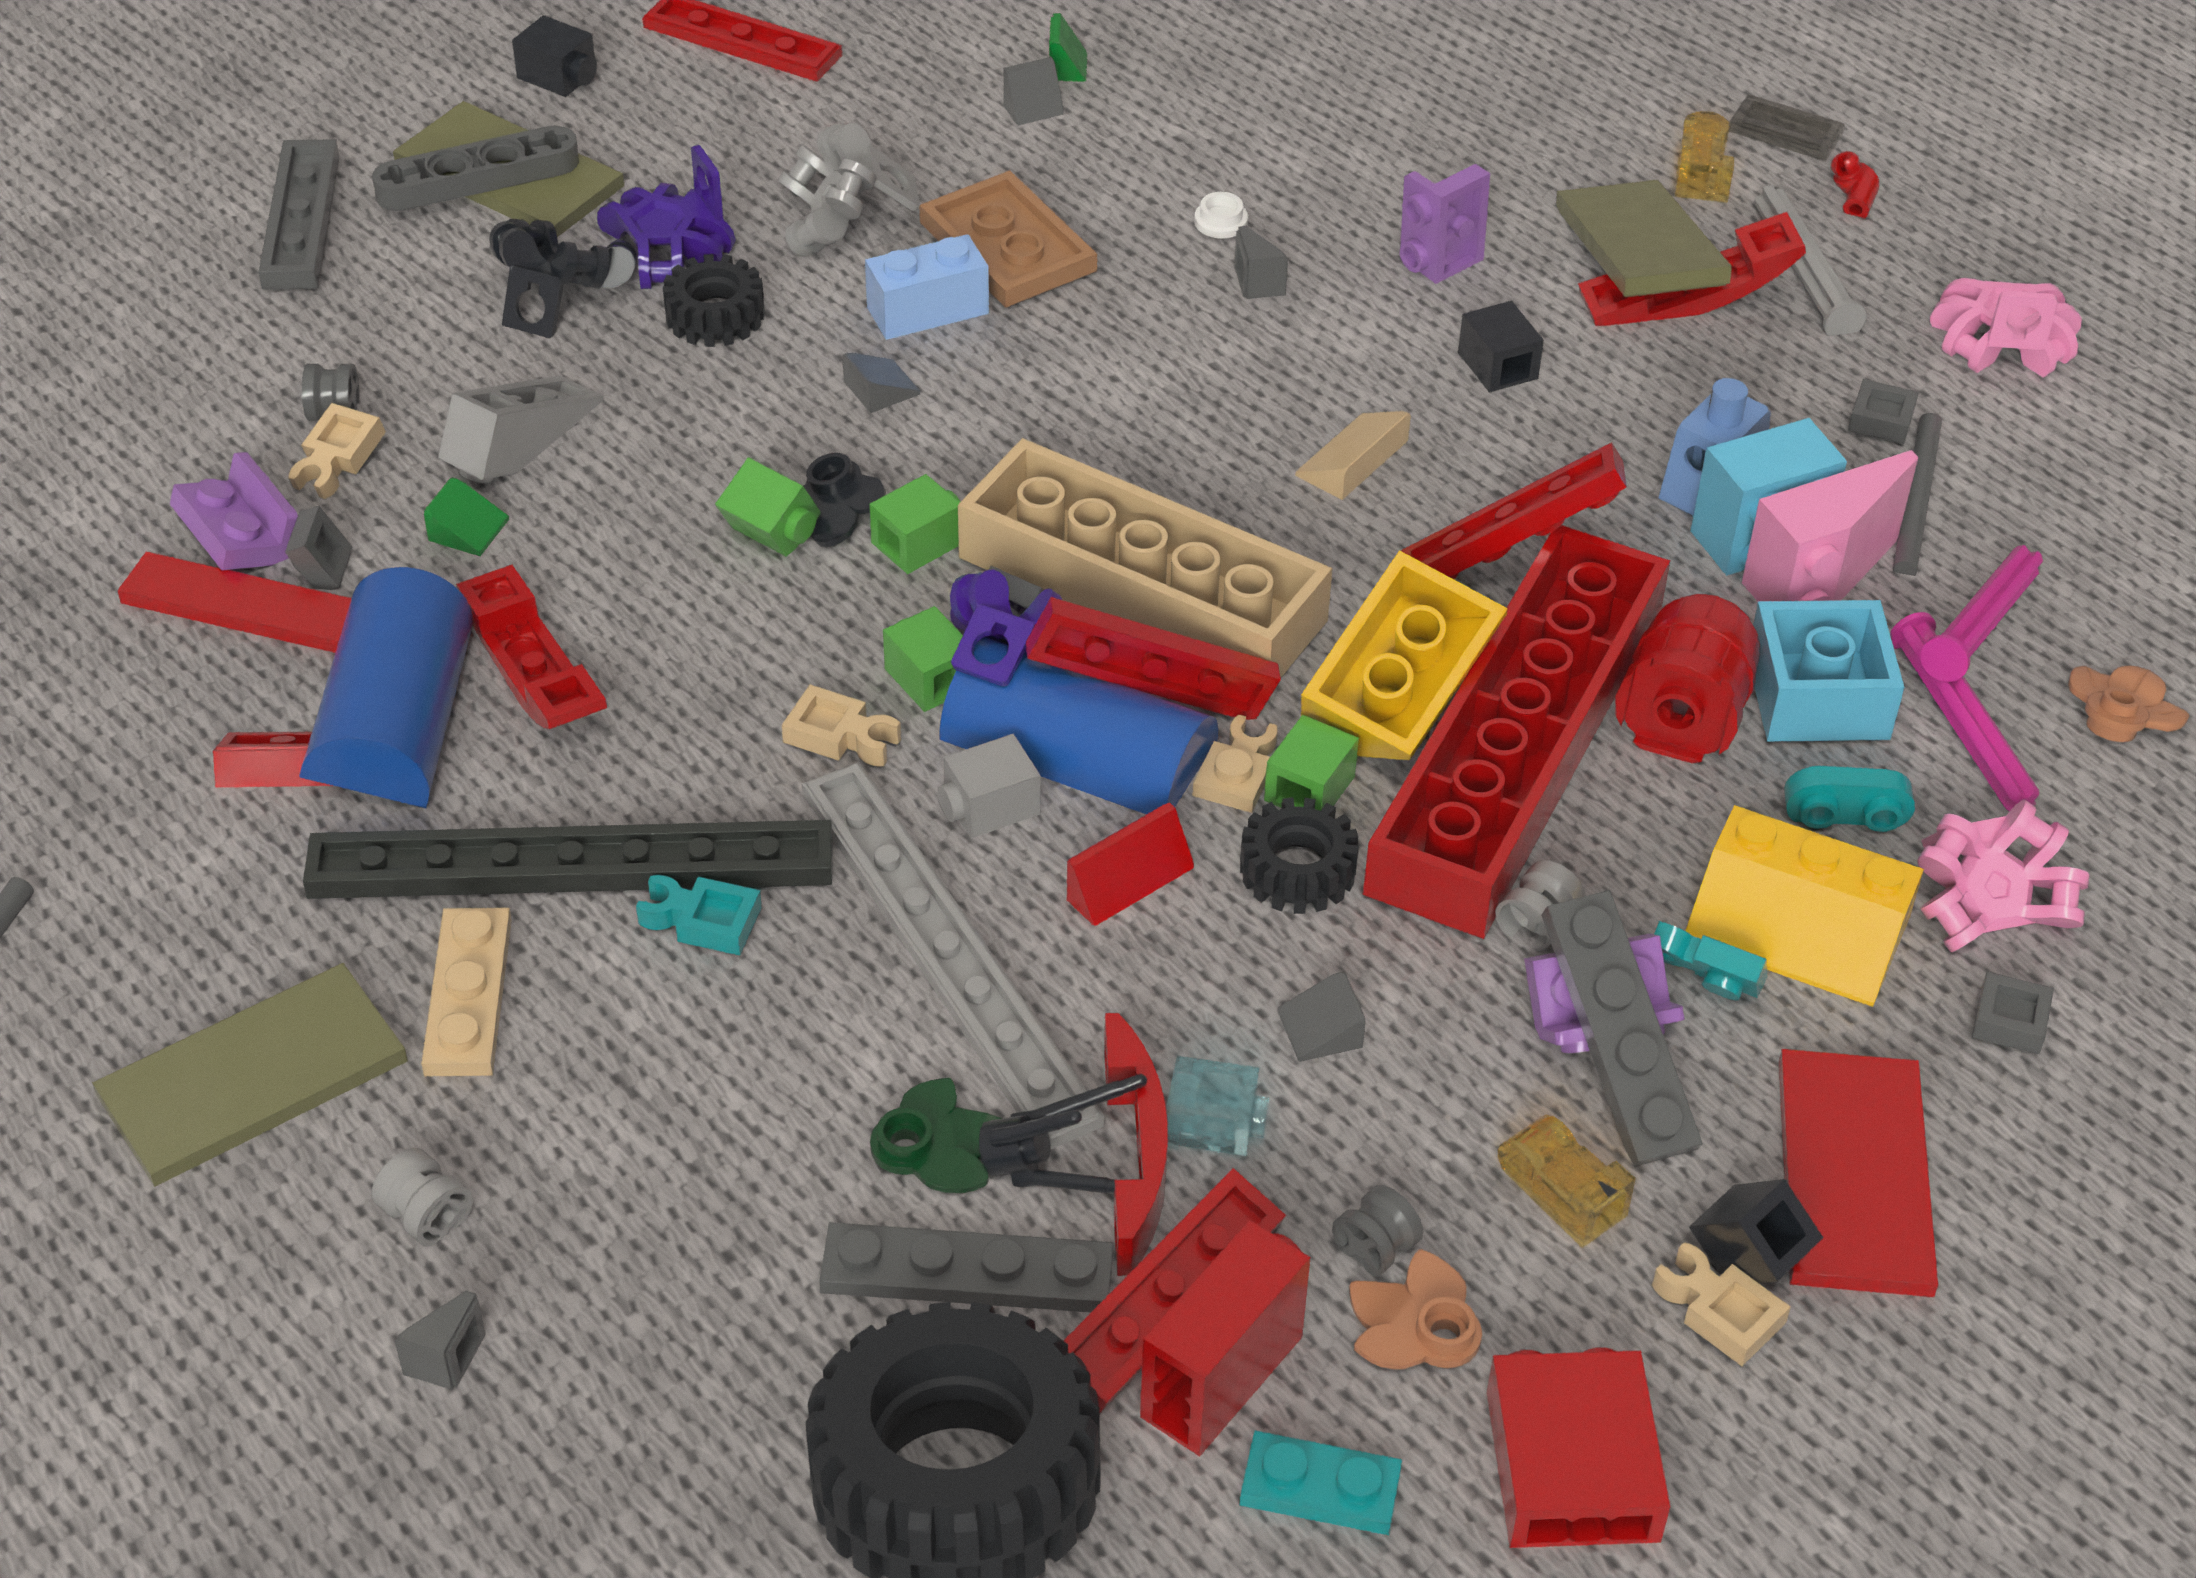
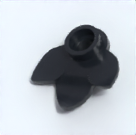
[803,453,886,548]

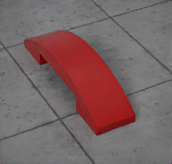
[1578,212,1806,326]
[456,565,607,729]
[1104,1013,1168,1276]

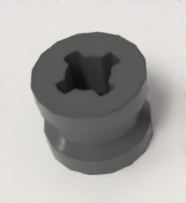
[302,363,359,420]
[1332,1185,1424,1276]

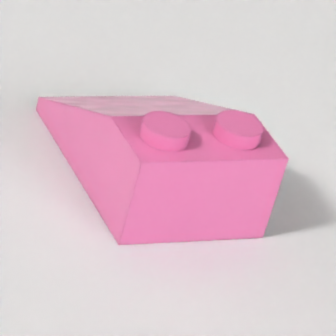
[1742,450,1918,601]

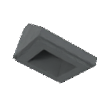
[1003,57,1064,126]
[1234,226,1288,299]
[842,353,920,413]
[1277,971,1366,1062]
[395,1291,486,1390]

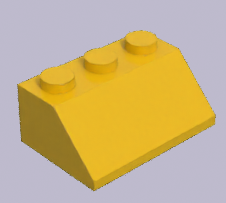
[1301,550,1508,760]
[1685,805,1924,1007]

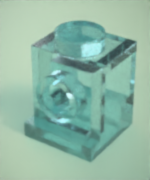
[1166,1056,1270,1156]

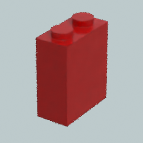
[1140,1220,1311,1457]
[1487,1347,1670,1548]

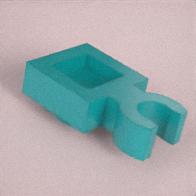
[636,875,762,955]
[1654,921,1768,1001]

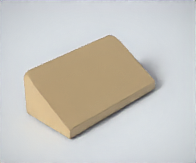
[1295,411,1411,500]

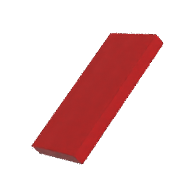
[1779,1049,1938,1298]

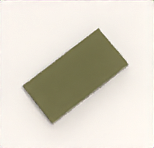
[393,101,624,237]
[1556,180,1731,297]
[92,963,408,1187]

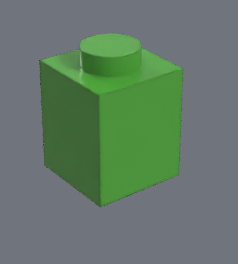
[715,457,821,557]
[870,474,961,574]
[883,606,963,712]
[1264,715,1359,811]

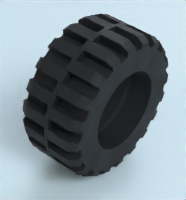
[805,1302,1101,1578]

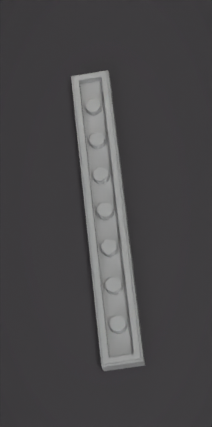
[802,762,1104,1149]

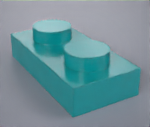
[1239,1430,1403,1535]

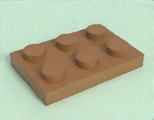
[919,170,1097,308]

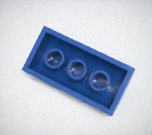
[299,567,473,808]
[939,637,1218,814]

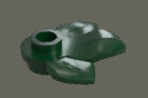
[870,1078,1003,1193]

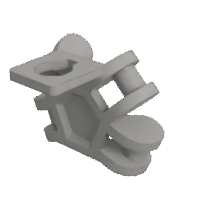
[778,123,920,256]

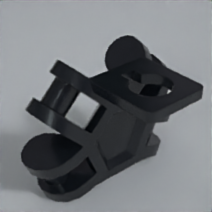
[489,219,637,339]

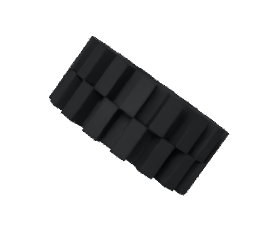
[663,254,765,347]
[1240,797,1359,914]

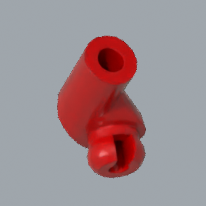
[1831,151,1880,218]

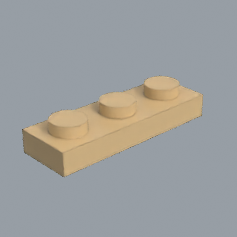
[421,908,512,1076]

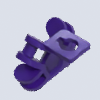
[597,145,736,289]
[950,570,1062,686]

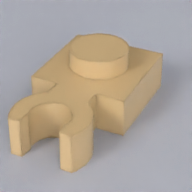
[288,403,386,499]
[782,684,901,766]
[1192,715,1277,813]
[1652,1242,1791,1366]

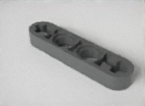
[372,126,579,211]

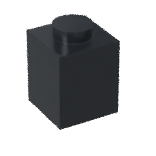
[512,15,597,97]
[1458,300,1544,393]
[1689,1179,1823,1283]

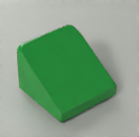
[1049,13,1087,82]
[424,477,509,556]

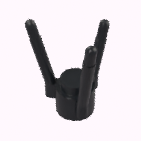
[979,1074,1147,1194]

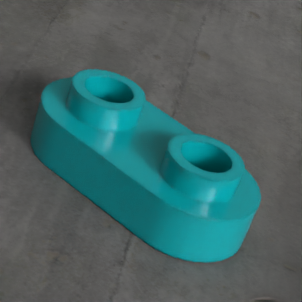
[1784,766,1915,832]

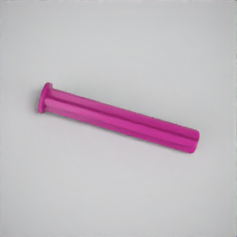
[1920,545,2043,682]
[1890,612,2039,811]

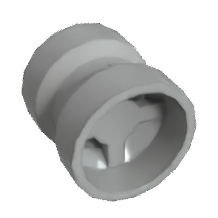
[1495,860,1585,952]
[371,1148,473,1246]

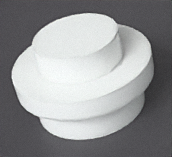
[1194,192,1248,238]

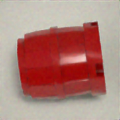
[1615,594,1760,764]

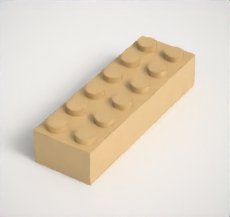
[958,438,1333,677]

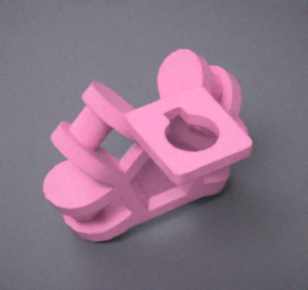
[1930,278,2082,377]
[1917,800,2089,952]

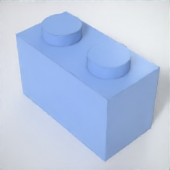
[865,234,989,340]

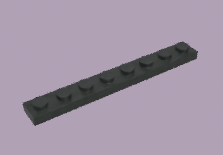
[303,820,833,899]

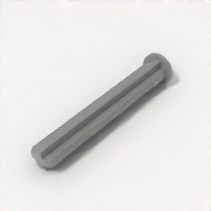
[1754,185,1867,336]

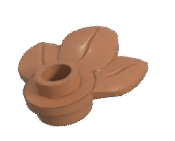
[2068,665,2190,742]
[1349,1249,1482,1369]

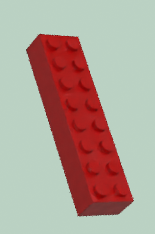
[1363,525,1671,939]

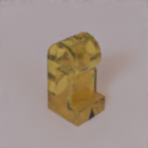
[1675,111,1735,203]
[1498,1114,1636,1248]

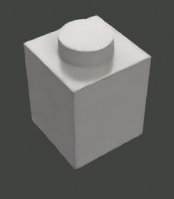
[938,734,1041,838]

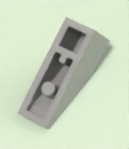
[438,376,604,483]

